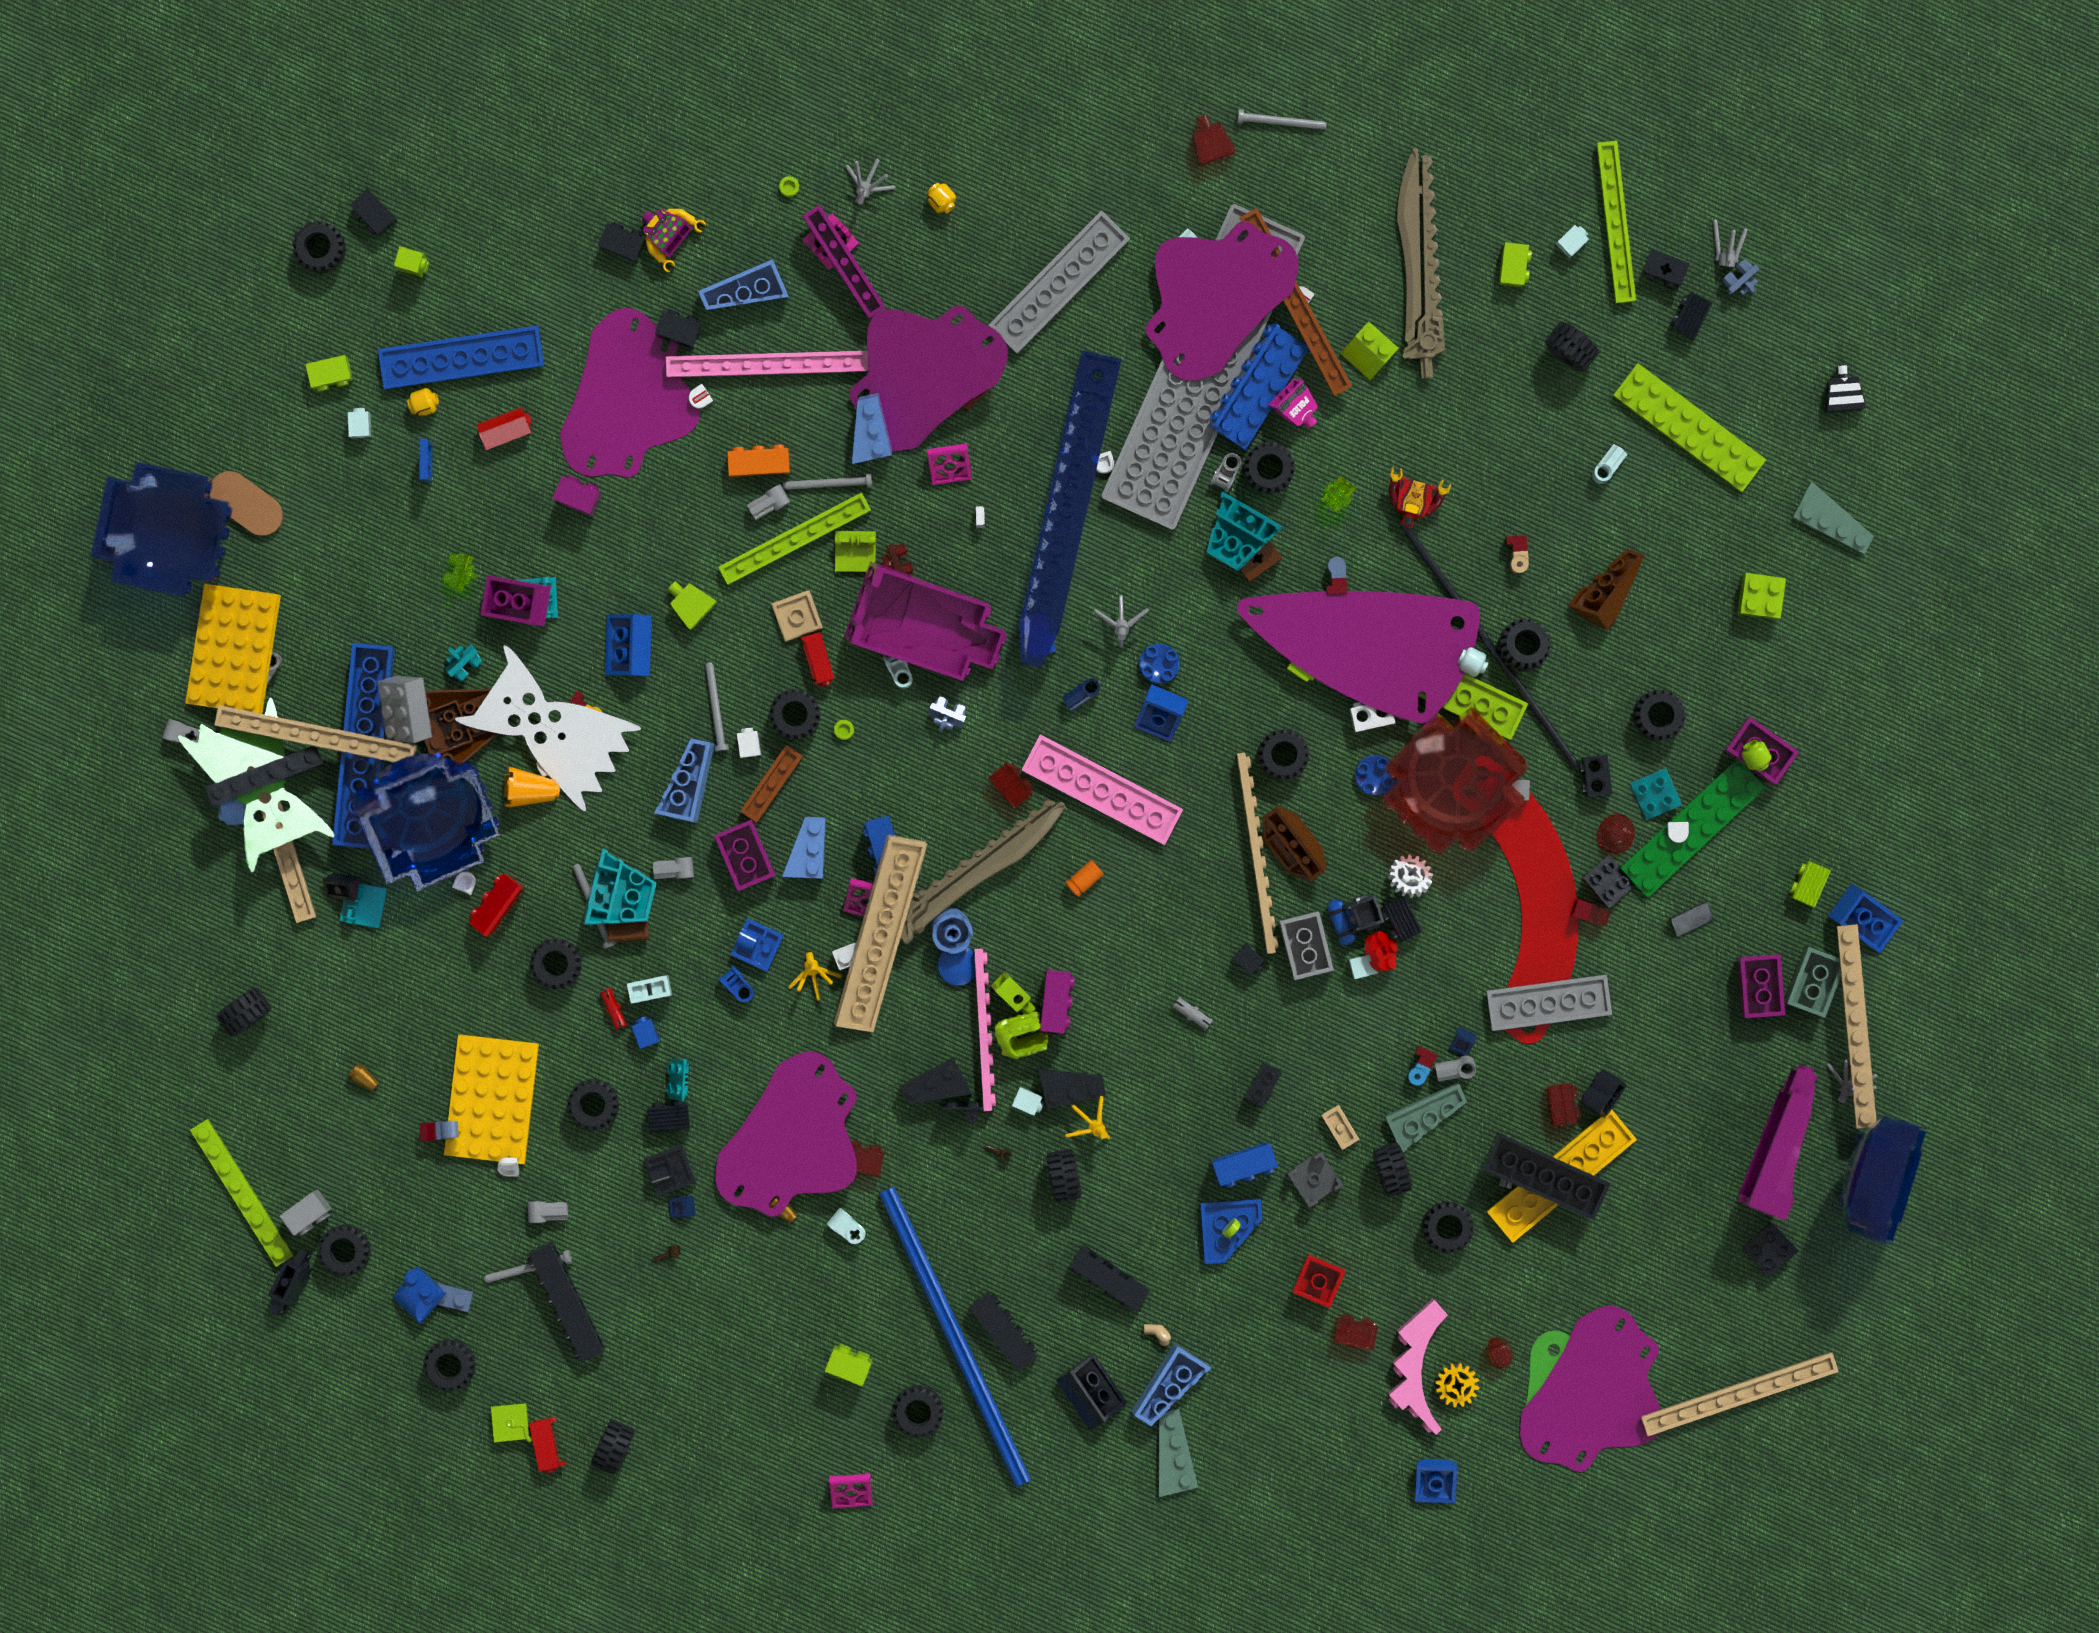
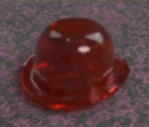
[1597,814,1635,854]

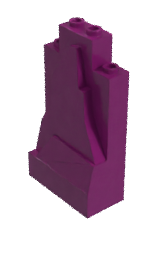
[844,561,1007,681]
[1736,1064,1817,1221]

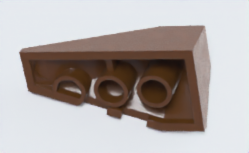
[1568,549,1644,630]

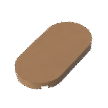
[209,471,283,536]

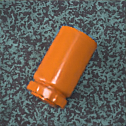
[1066,860,1104,897]

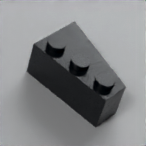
[899,1057,972,1104]
[1038,1068,1106,1108]

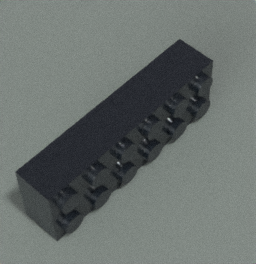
[1481,1132,1611,1220]

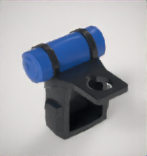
[1327,894,1384,945]

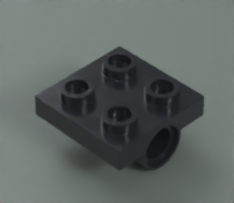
[644,1144,697,1197]

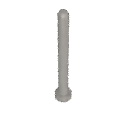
[1237,109,1326,129]
[783,474,872,490]
[705,662,729,752]
[573,864,617,949]
[484,1250,572,1283]

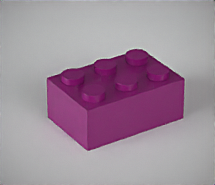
[480,575,551,626]
[1723,717,1799,785]
[714,820,776,891]
[1737,954,1785,1018]
[1040,969,1075,1033]

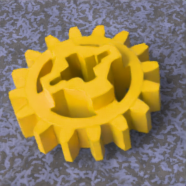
[1435,1363,1479,1407]

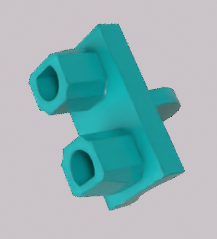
[445,644,482,681]

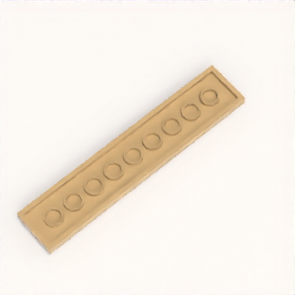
[834,835,927,1032]

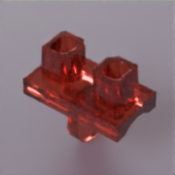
[880,543,913,580]

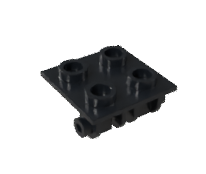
[1583,855,1635,909]
[941,1102,982,1123]
[1742,1222,1799,1278]

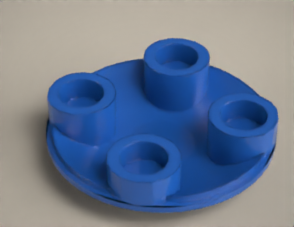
[1139,644,1179,684]
[1355,755,1395,795]
[938,947,976,985]

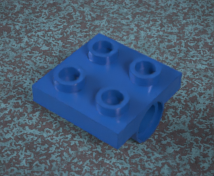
[731,918,784,972]

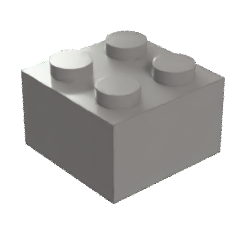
[280,1190,332,1236]

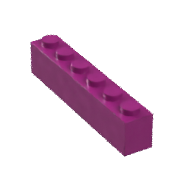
[801,205,886,319]

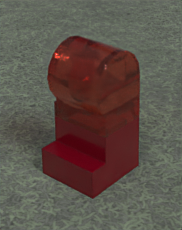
[1570,899,1611,927]

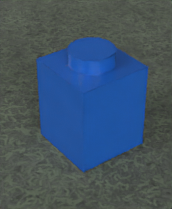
[632,1016,660,1049]

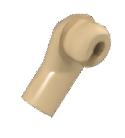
[1144,1324,1171,1346]

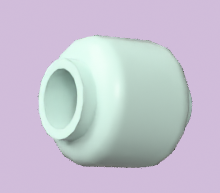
[1457,647,1488,677]

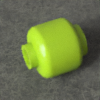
[1741,740,1772,771]

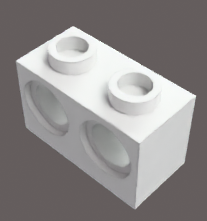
[1349,702,1395,733]

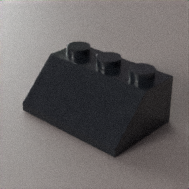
[1056,1353,1127,1430]

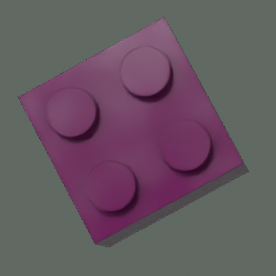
[552,475,602,517]

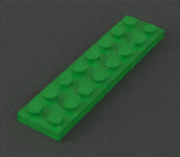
[1620,759,1766,898]

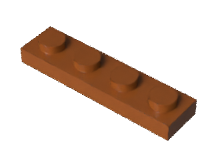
[741,745,803,823]

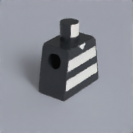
[1825,366,1866,413]

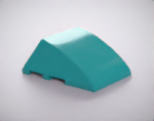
[1207,491,1283,571]
[584,848,656,925]

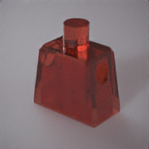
[1193,115,1236,167]

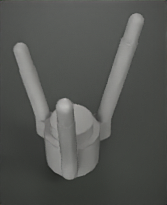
[1713,219,1747,267]

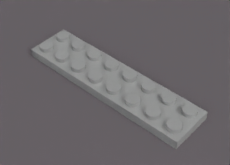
[988,210,1130,354]

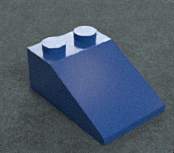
[1828,883,1903,953]

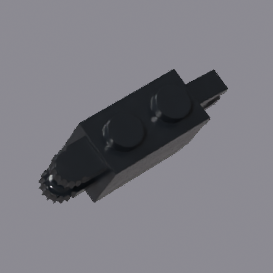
[268,1249,312,1315]

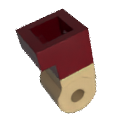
[1505,535,1529,573]

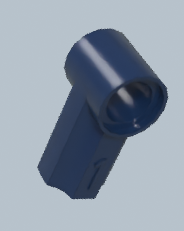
[1062,678,1101,712]

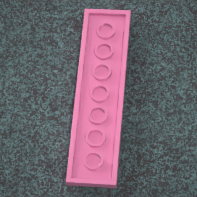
[1022,735,1183,845]

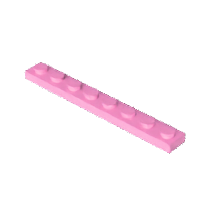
[975,948,996,1111]

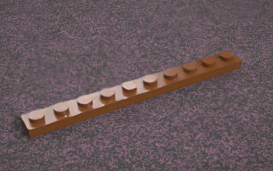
[1239,208,1352,396]

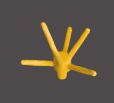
[788,952,842,1001]
[1065,1096,1110,1140]

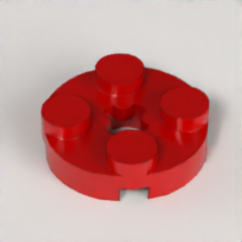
[1365,931,1398,972]

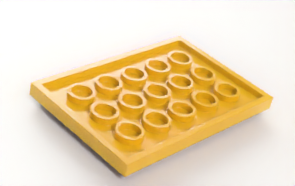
[185,584,281,714]
[444,1034,539,1164]

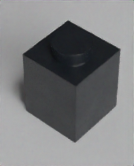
[1232,943,1264,975]

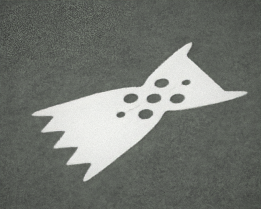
[455,645,641,811]

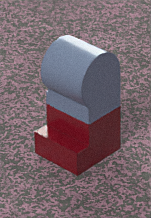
[1326,557,1347,594]
[419,1121,459,1142]

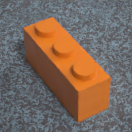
[727,445,790,477]

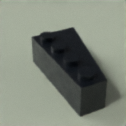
[1069,1244,1150,1311]

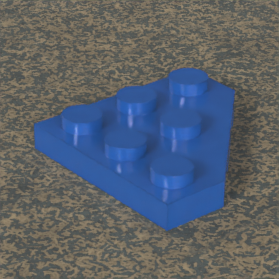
[1200,1199,1262,1264]

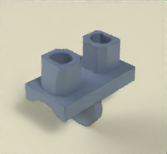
[1722,259,1759,295]
[928,697,966,732]

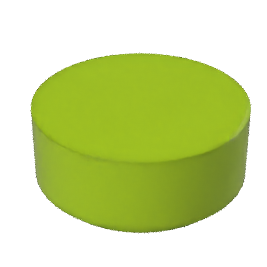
[779,176,799,197]
[834,720,854,740]
[1222,1218,1241,1238]

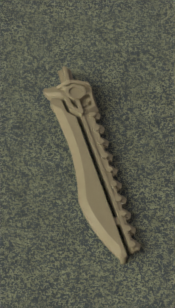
[1397,148,1445,379]
[900,800,1066,944]

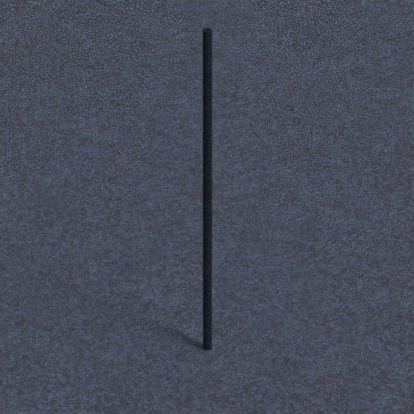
[1397,517,1579,767]

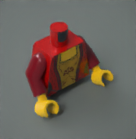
[1388,467,1451,528]

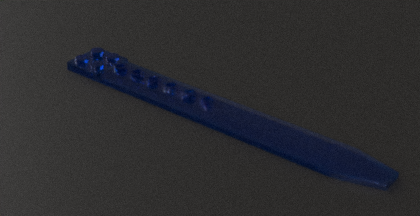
[1020,350,1122,668]

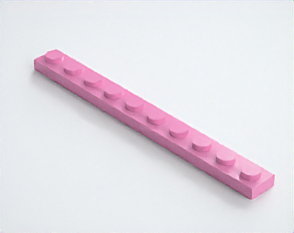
[666,351,869,377]

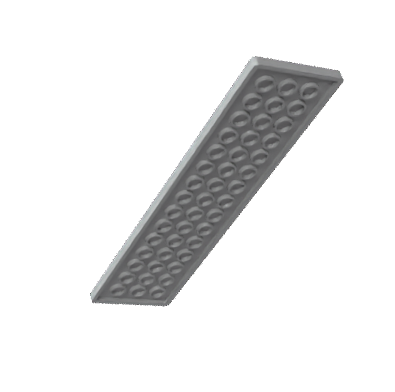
[1102,204,1305,530]

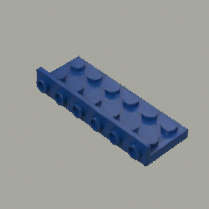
[1208,324,1308,450]

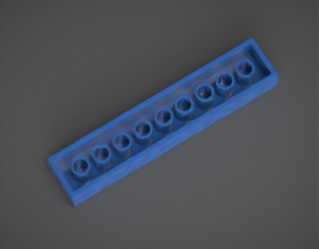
[332,643,396,849]

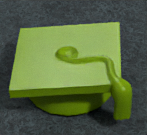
[491,1403,533,1442]

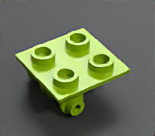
[835,531,876,572]

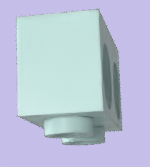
[627,975,672,1004]

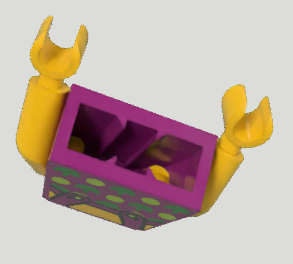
[642,209,706,272]

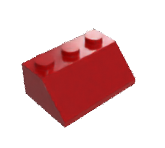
[469,873,525,937]

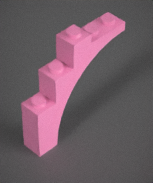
[1388,1298,1448,1435]

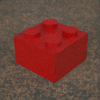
[1291,1253,1346,1308]

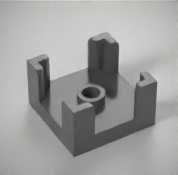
[1286,1151,1344,1208]

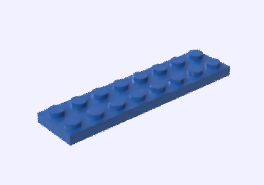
[378,326,545,390]

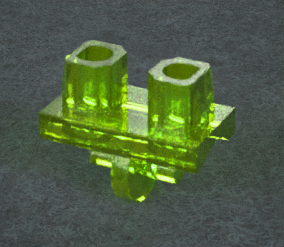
[442,552,478,592]

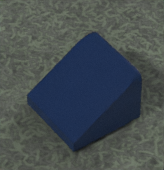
[1449,1027,1477,1056]
[669,1196,695,1218]

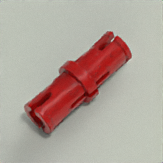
[600,988,627,1030]

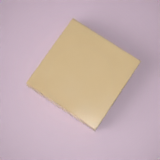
[772,590,823,642]

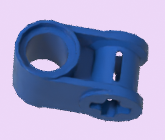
[718,965,755,1002]

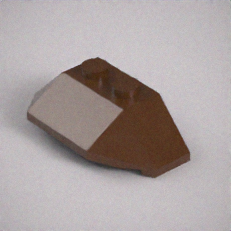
[1262,806,1327,882]

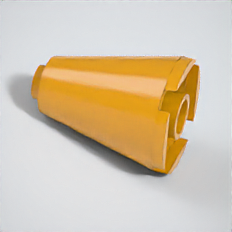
[504,767,560,807]

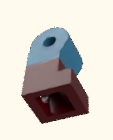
[1408,1045,1437,1085]

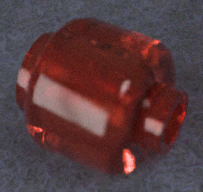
[1484,1337,1514,1369]

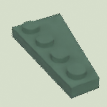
[1792,481,1874,555]
[1385,1083,1467,1152]
[1159,1408,1198,1497]

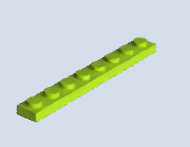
[1596,141,1636,304]
[719,493,871,585]
[190,1119,294,1267]

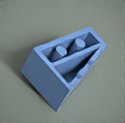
[852,393,892,464]
[782,817,826,879]

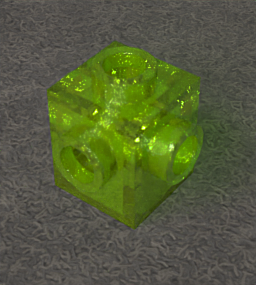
[1321,475,1356,513]

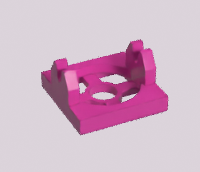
[802,213,859,270]
[927,444,972,485]
[843,878,873,916]
[829,1473,873,1508]

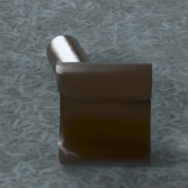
[984,1144,1013,1162]
[653,1245,680,1262]

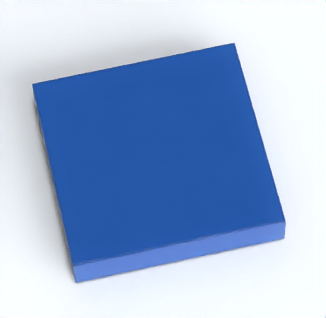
[420,439,432,482]

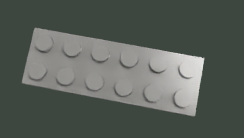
[1486,975,1612,1031]

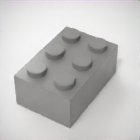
[378,676,432,743]
[1279,911,1334,980]

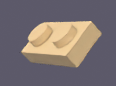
[1321,1105,1360,1150]

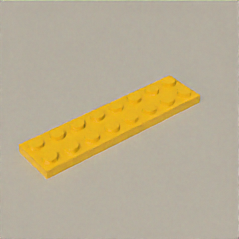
[1486,1110,1637,1243]

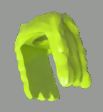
[994,1012,1048,1059]

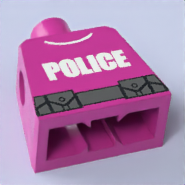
[1268,378,1318,428]

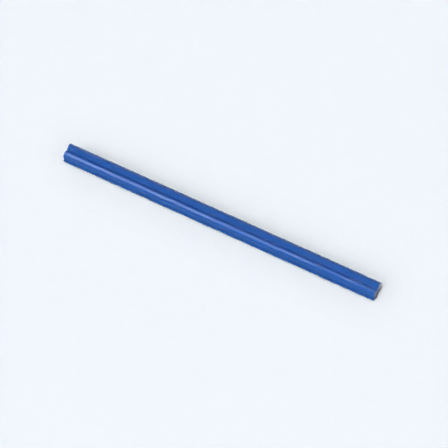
[879,1186,1031,1487]

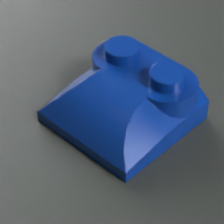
[392,1266,446,1324]
[1415,1459,1458,1503]

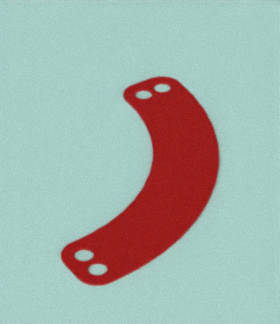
[1453,755,1578,1044]

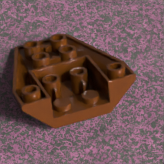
[422,689,499,773]

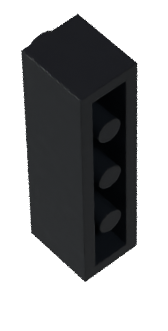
[969,1292,1038,1372]

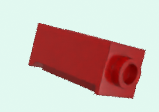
[801,632,835,687]

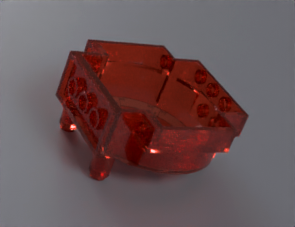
[1383,706,1529,854]

